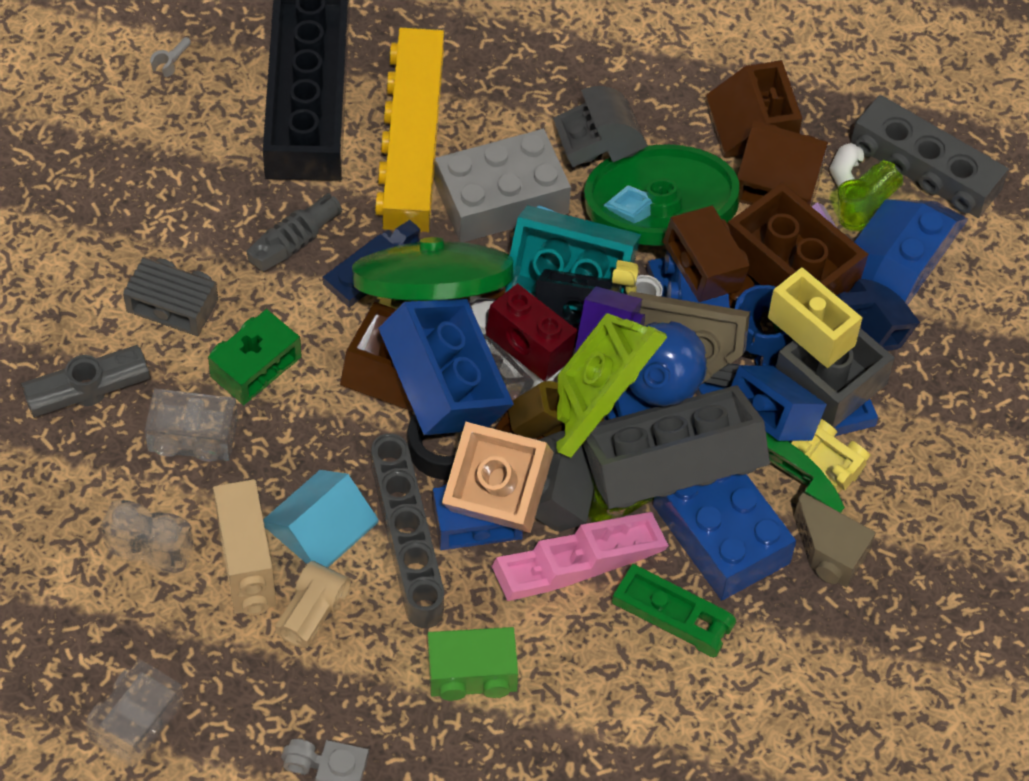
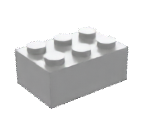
[435,129,571,242]

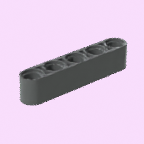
[371,433,444,628]

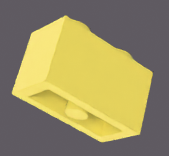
[768,267,862,369]

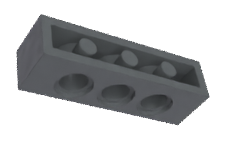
[851,94,1009,219]

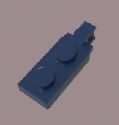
[323,220,421,308]

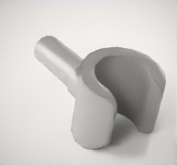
[150,37,191,77]

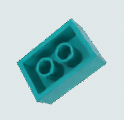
[505,205,641,312]

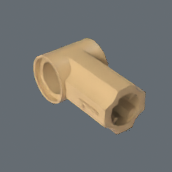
[275,561,351,648]

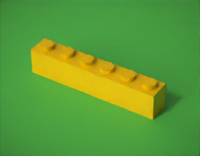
[376,28,444,232]

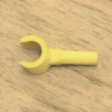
[612,260,639,295]

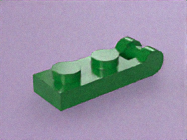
[612,563,737,658]

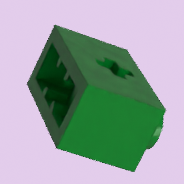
[208,309,302,406]

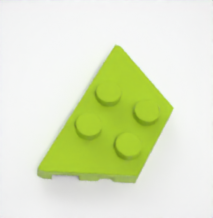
[556,313,667,458]

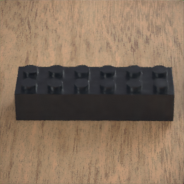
[263,0,350,181]

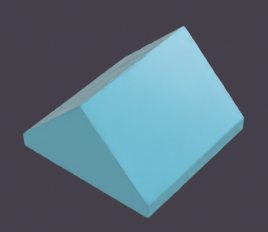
[263,470,379,567]

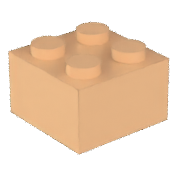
[442,422,554,533]

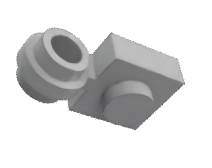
[281,739,369,781]

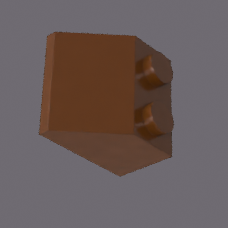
[340,301,414,412]

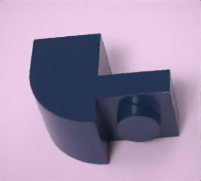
[836,279,920,351]

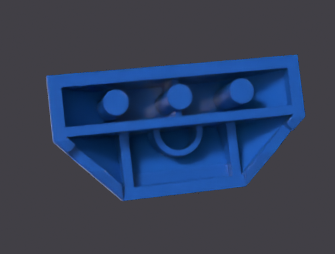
[854,199,968,305]

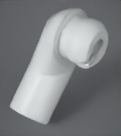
[830,143,864,197]

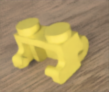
[791,419,871,493]

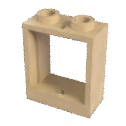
[213,479,276,616]

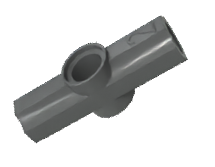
[21,345,150,418]

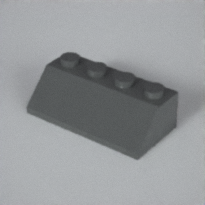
[583,385,770,509]

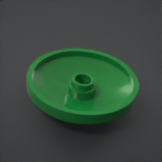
[584,144,740,246]
[352,237,514,300]

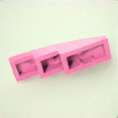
[492,512,669,601]

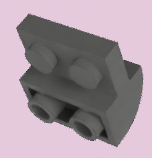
[553,86,648,167]

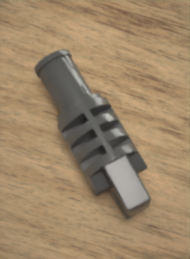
[246,193,342,272]

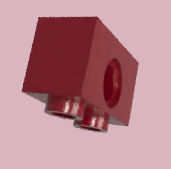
[486,283,578,382]

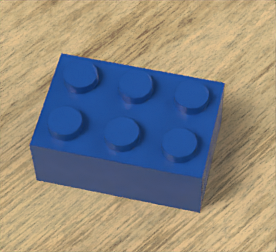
[378,299,514,435]
[653,474,796,601]

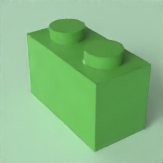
[428,627,518,701]

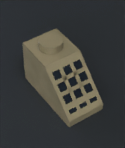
[794,492,876,588]

